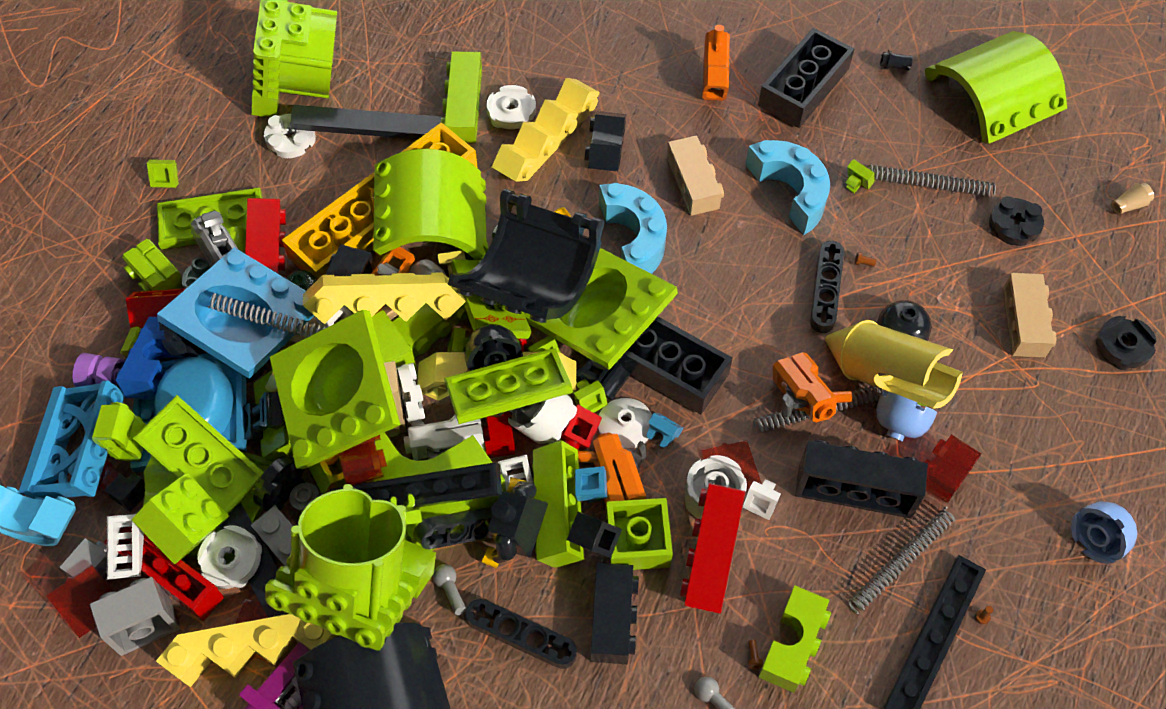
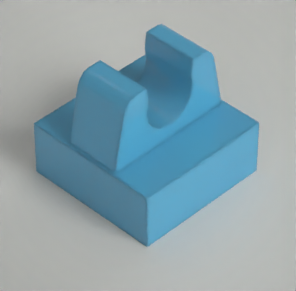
[647,413,684,447]
[575,466,607,503]

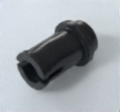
[880,50,913,71]

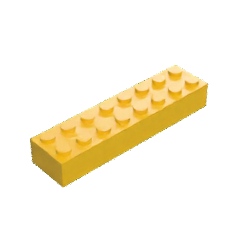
[282,123,477,283]

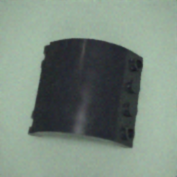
[448,188,604,323]
[293,623,451,709]

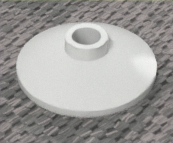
[598,398,652,449]

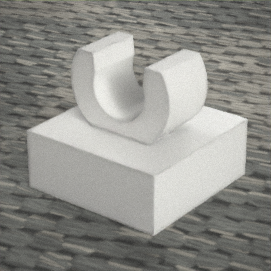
[742,479,781,520]

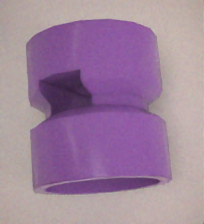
[72,353,125,388]

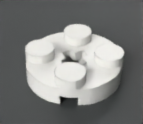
[487,85,536,129]
[264,113,316,158]
[396,363,425,422]
[198,526,262,589]

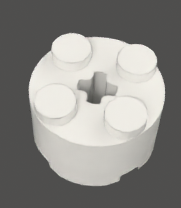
[508,395,577,444]
[684,455,747,519]

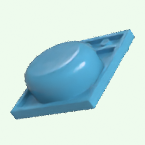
[157,247,314,379]
[130,353,247,473]

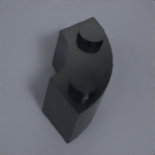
[584,111,627,172]

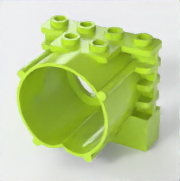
[252,0,337,117]
[265,484,436,651]

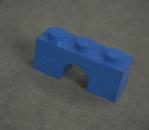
[116,317,176,400]

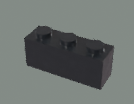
[591,563,639,665]

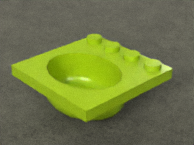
[525,248,678,370]
[270,309,400,469]

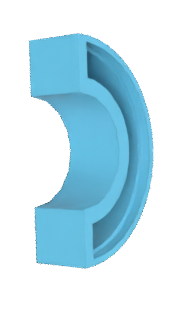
[745,140,830,235]
[599,183,667,274]
[0,485,76,546]

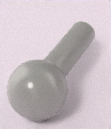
[432,564,466,615]
[694,676,735,709]

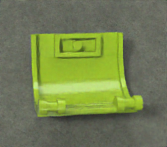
[925,31,1067,144]
[373,149,488,260]

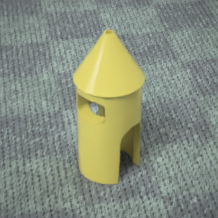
[825,320,962,408]

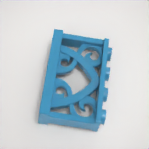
[19,380,125,499]

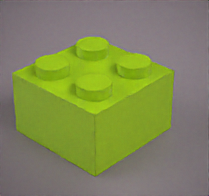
[131,473,229,564]
[606,498,673,570]

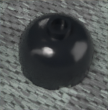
[876,300,932,341]
[464,324,523,371]

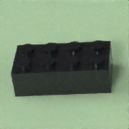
[758,28,855,128]
[617,316,733,415]
[795,440,928,519]

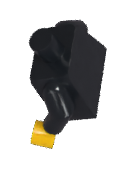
[481,477,548,569]

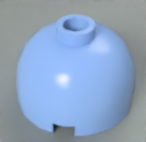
[876,390,937,441]
[1071,501,1137,564]

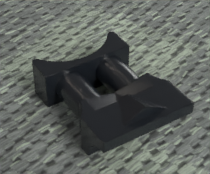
[576,358,630,400]
[243,391,285,442]

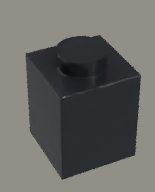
[567,512,622,558]

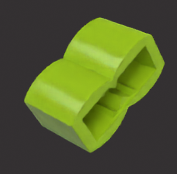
[92,402,146,461]

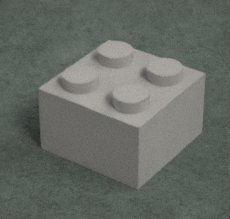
[90,577,181,656]

